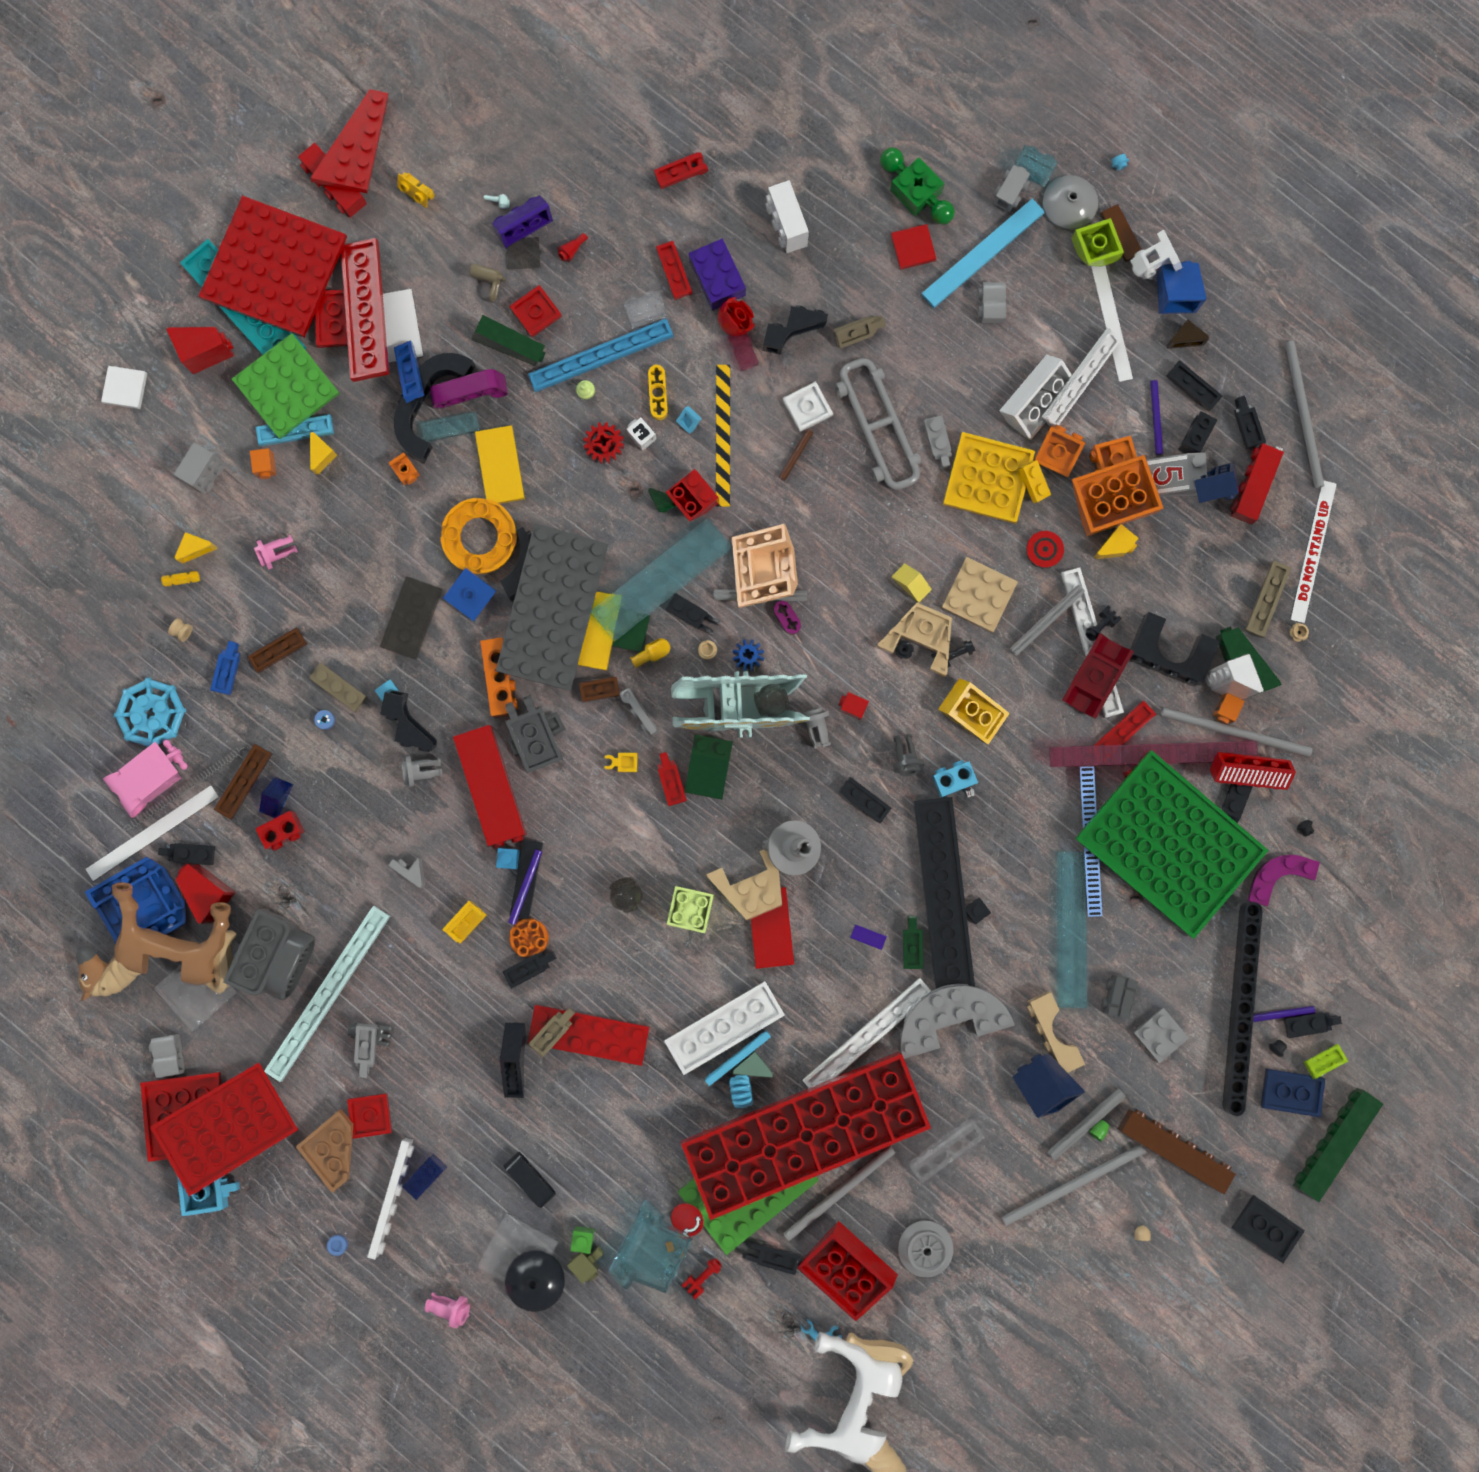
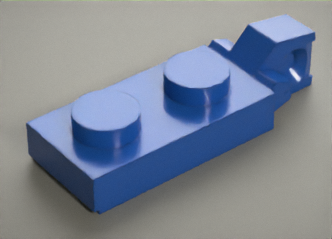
[210,641,240,695]

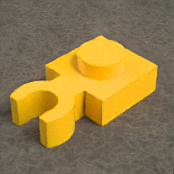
[604,753,638,773]

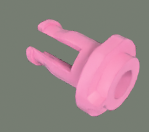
[254,535,298,570]
[425,1292,470,1329]

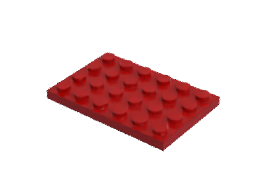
[150,1063,298,1197]

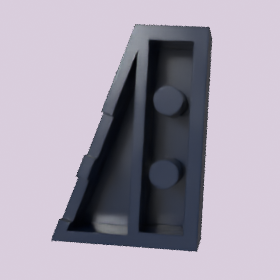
[1194,462,1239,503]

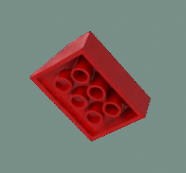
[797,1221,898,1321]

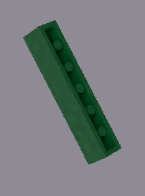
[1293,1088,1383,1202]

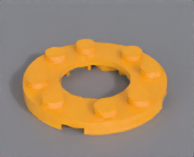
[440,498,517,574]

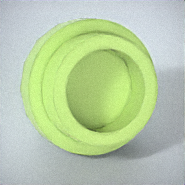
[576,380,595,400]

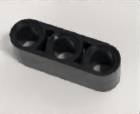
[503,1152,556,1208]

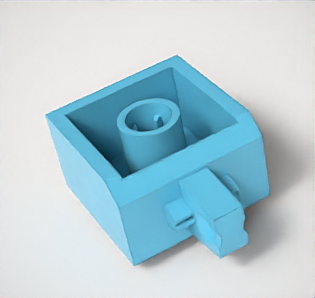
[177,1176,240,1216]

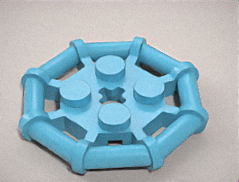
[114,677,186,747]

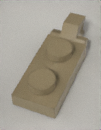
[833,315,886,349]
[528,1007,576,1058]

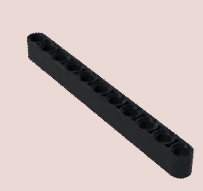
[1222,902,1263,1116]

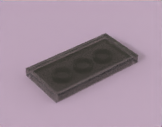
[380,576,443,660]

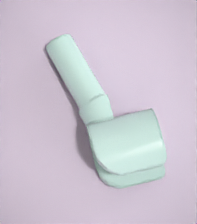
[484,194,509,209]

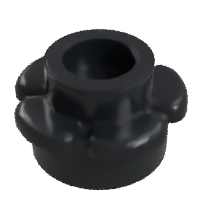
[895,640,914,659]

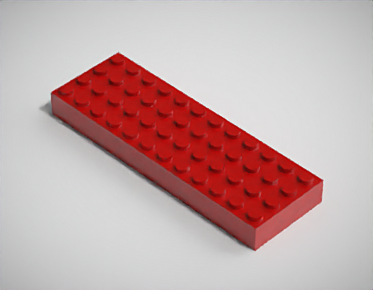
[680,1052,931,1220]

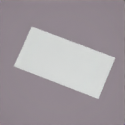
[383,289,423,363]

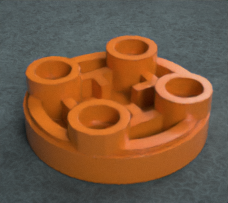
[509,918,549,957]

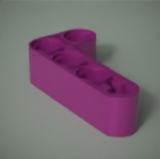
[430,369,508,408]

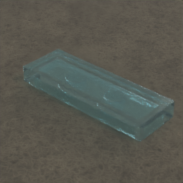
[421,412,480,442]

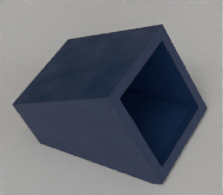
[1013,1054,1085,1118]

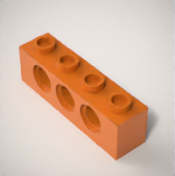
[480,637,519,718]

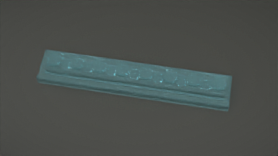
[1057,852,1087,1008]

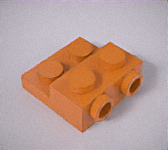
[1034,424,1085,477]
[1089,436,1137,471]

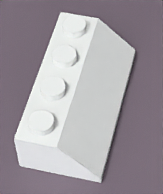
[1000,355,1072,440]
[1205,654,1264,700]

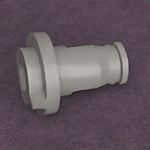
[800,707,831,749]
[401,756,442,787]

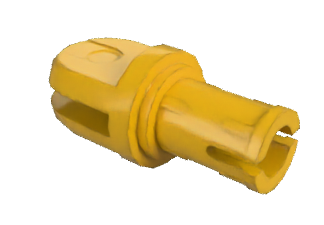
[630,638,671,668]

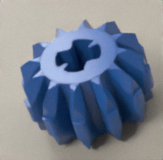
[733,639,764,672]

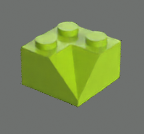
[1071,218,1124,267]

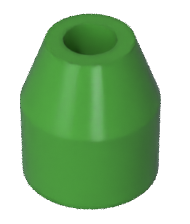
[1089,1120,1109,1142]

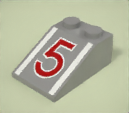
[1147,453,1207,497]

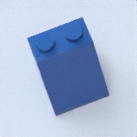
[1157,261,1206,314]

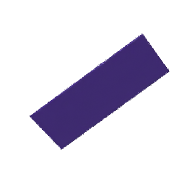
[850,924,887,950]

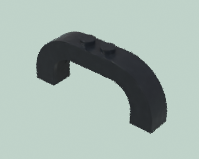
[394,353,476,464]

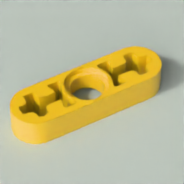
[648,365,668,420]

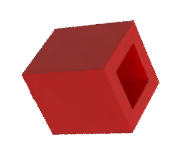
[838,692,869,720]

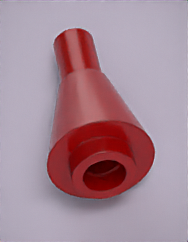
[557,233,588,262]

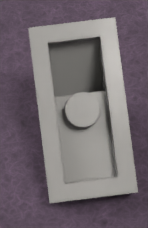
[388,858,426,888]

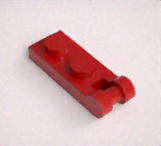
[654,152,709,189]

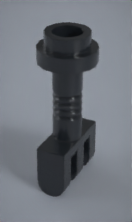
[1086,605,1122,641]
[931,640,976,668]

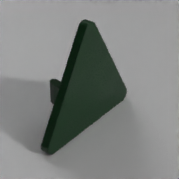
[648,488,677,513]

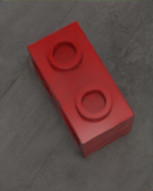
[255,811,305,851]

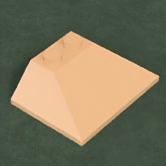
[732,524,798,608]

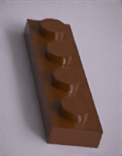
[214,743,273,820]

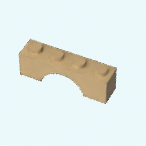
[1026,991,1085,1073]

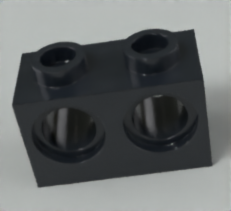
[1178,411,1218,454]

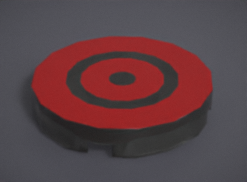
[1026,531,1064,569]

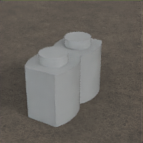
[978,282,1006,323]
[149,1034,185,1078]

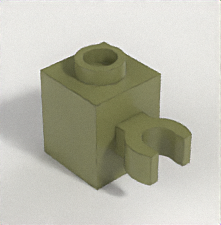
[567,1246,604,1284]

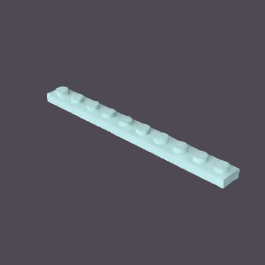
[264,906,391,1082]

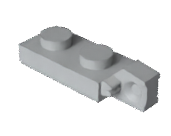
[923,415,952,469]
[620,688,659,736]
[354,1023,377,1078]

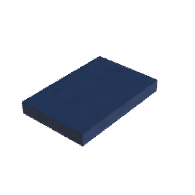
[1260,1068,1326,1118]

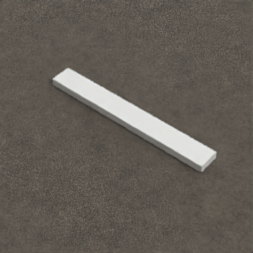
[1061,567,1124,718]
[803,978,931,1088]

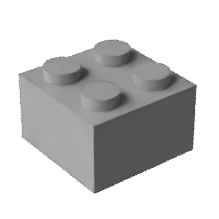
[173,443,225,495]

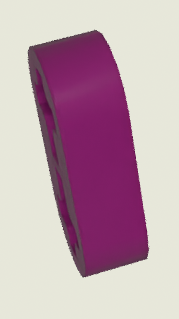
[774,601,801,635]

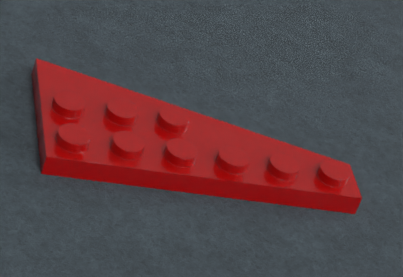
[310,89,389,194]

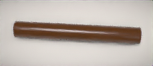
[779,429,813,481]

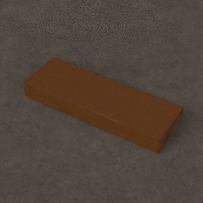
[1100,204,1142,263]
[247,627,307,673]

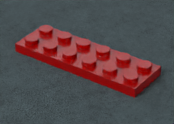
[527,1005,650,1066]

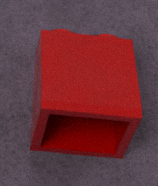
[166,327,234,374]
[175,864,236,924]

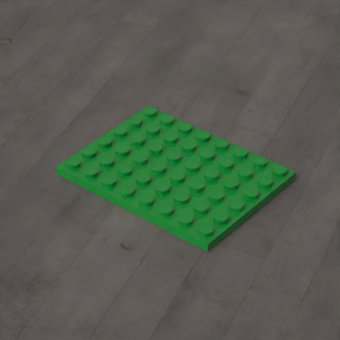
[1075,750,1269,939]

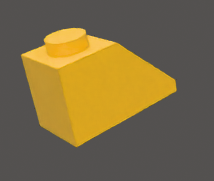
[1094,524,1139,559]

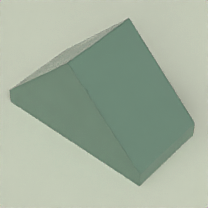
[733,1050,773,1078]

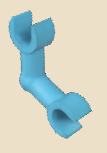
[800,1319,842,1342]

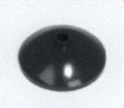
[505,1250,565,1312]

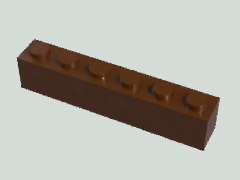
[1117,1109,1236,1195]

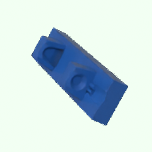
[394,340,424,403]

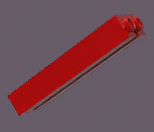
[453,725,527,849]

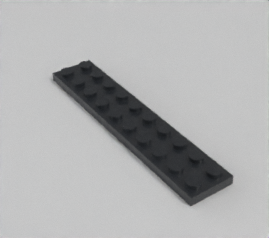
[913,797,975,989]

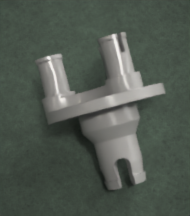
[762,820,821,875]

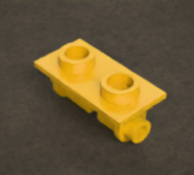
[397,172,435,208]

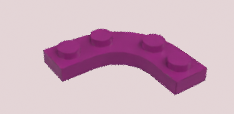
[1247,855,1320,906]

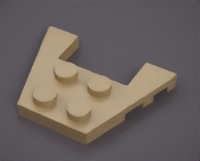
[877,603,952,677]
[706,850,782,921]

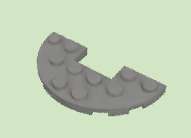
[900,984,1015,1059]

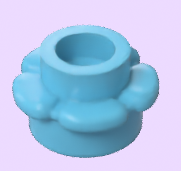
[1111,154,1129,171]

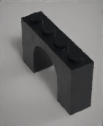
[1130,612,1220,687]

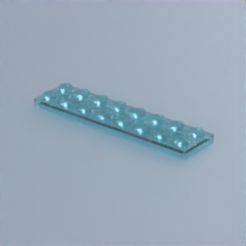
[590,518,732,642]

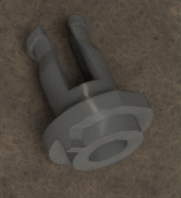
[893,733,924,776]

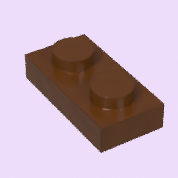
[579,676,620,703]

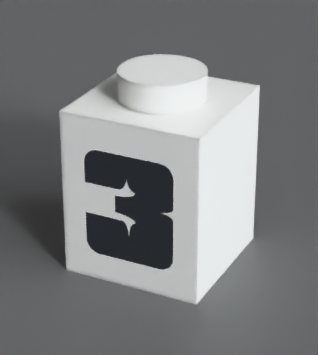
[626,418,656,451]

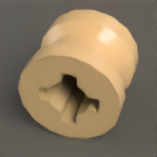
[168,618,193,642]

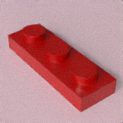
[656,241,692,300]

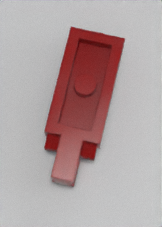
[658,752,687,806]

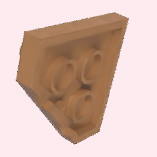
[296,1109,353,1193]

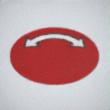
[671,1203,704,1236]

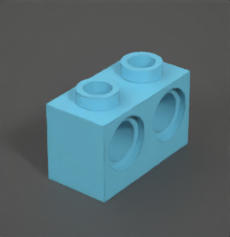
[932,760,978,798]

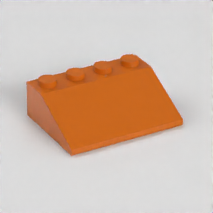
[1072,455,1163,537]

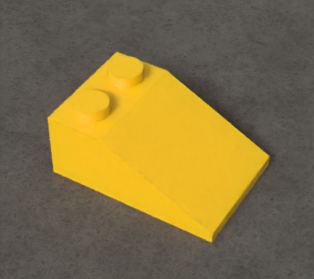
[938,678,1010,744]

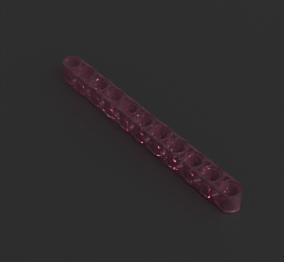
[1049,741,1258,767]

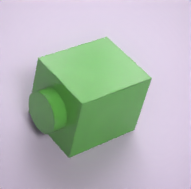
[571,1226,595,1254]

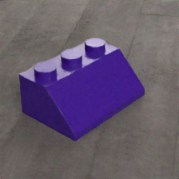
[492,195,553,249]

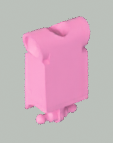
[103,740,188,818]

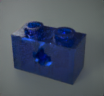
[402,1154,447,1200]

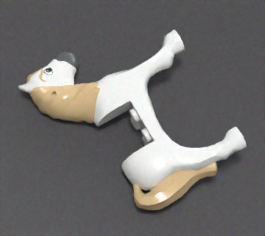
[785,1332,913,1472]

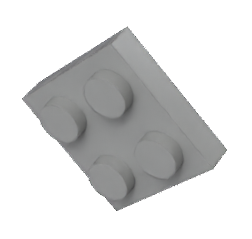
[1133,1007,1189,1063]

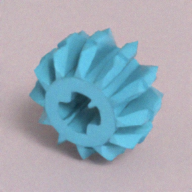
[729,1075,754,1109]

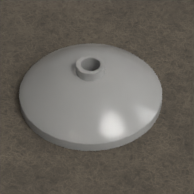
[1042,175,1098,230]

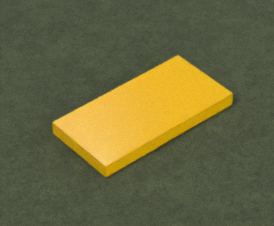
[475,425,525,504]
[578,591,623,671]

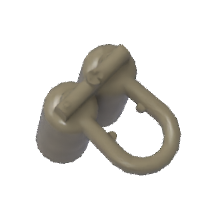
[470,263,507,302]

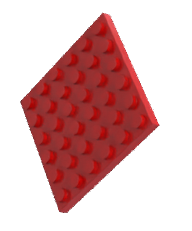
[199,195,347,338]

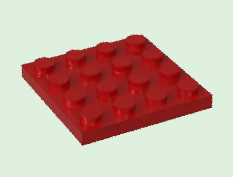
[140,1072,222,1162]

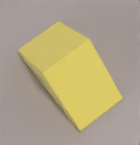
[891,563,932,603]

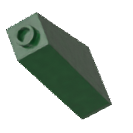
[471,315,546,366]
[1215,626,1282,699]

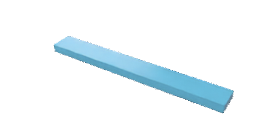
[921,198,1045,309]

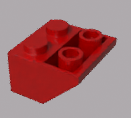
[665,469,719,522]

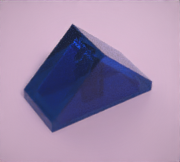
[259,777,294,818]

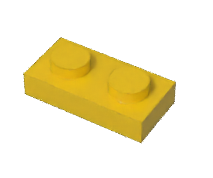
[1019,460,1051,503]

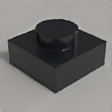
[966,897,991,924]

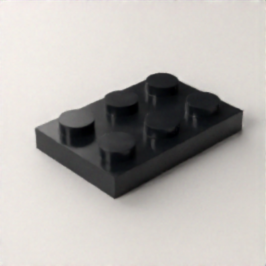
[1232,1195,1305,1264]

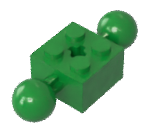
[880,147,955,225]

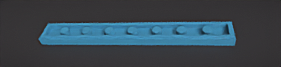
[528,318,674,393]

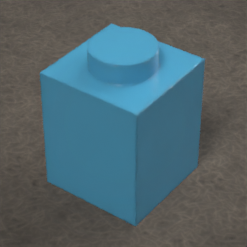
[496,848,520,869]

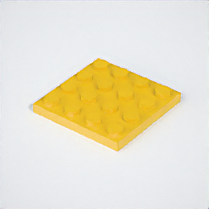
[943,432,1035,524]

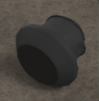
[1296,820,1314,837]
[1269,1040,1287,1057]

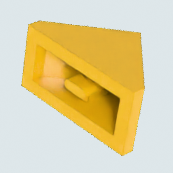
[310,432,337,474]
[175,532,217,564]

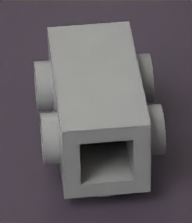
[993,165,1030,213]

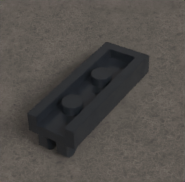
[838,777,892,824]

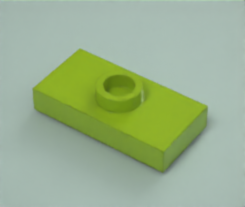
[1303,1044,1348,1080]

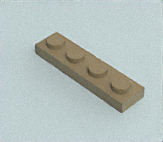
[1244,561,1291,638]

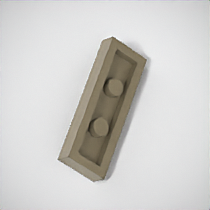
[309,663,367,712]

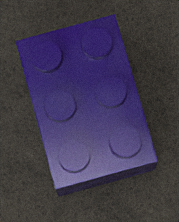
[688,238,746,311]

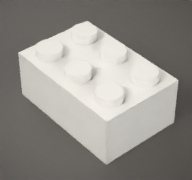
[766,180,809,254]

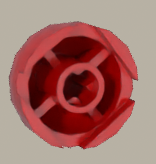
[717,297,755,337]

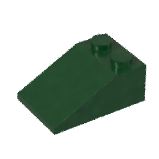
[685,734,733,800]

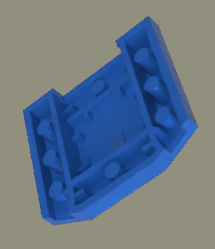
[85,857,187,944]

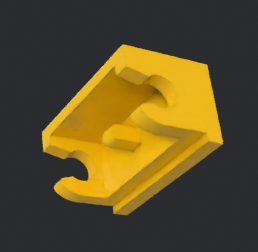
[442,901,487,944]

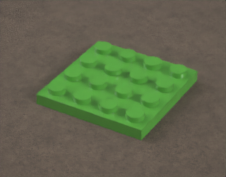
[232,333,340,439]

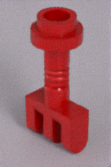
[681,1258,722,1300]

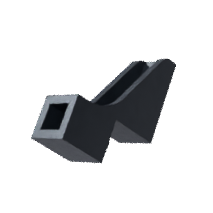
[763,305,828,355]
[380,689,437,752]

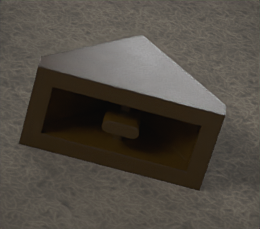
[1167,319,1209,349]

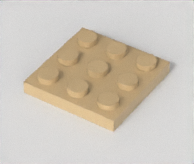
[941,557,1018,633]

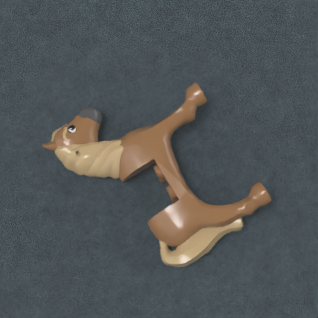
[76,882,236,1001]

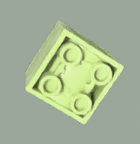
[667,886,714,933]

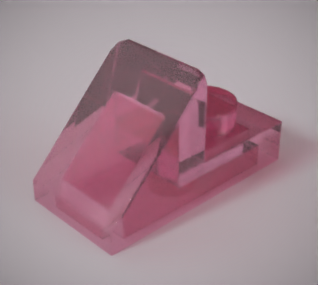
[727,334,759,372]

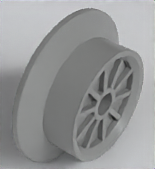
[898,1221,953,1277]

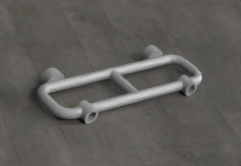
[835,358,921,490]

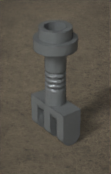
[347,1023,393,1046]

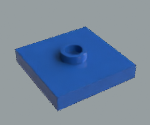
[443,568,497,621]

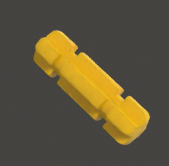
[161,571,200,587]

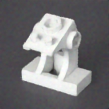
[1131,230,1182,280]

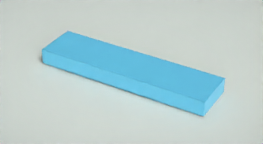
[256,414,334,447]
[705,1030,771,1086]

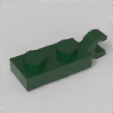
[902,916,923,969]

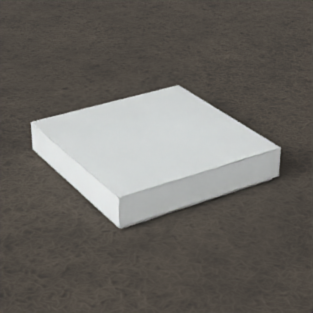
[101,366,147,409]
[783,382,833,432]

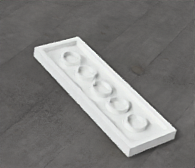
[664,981,785,1075]

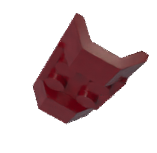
[1062,633,1134,719]

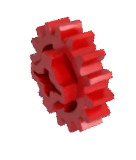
[583,422,624,464]

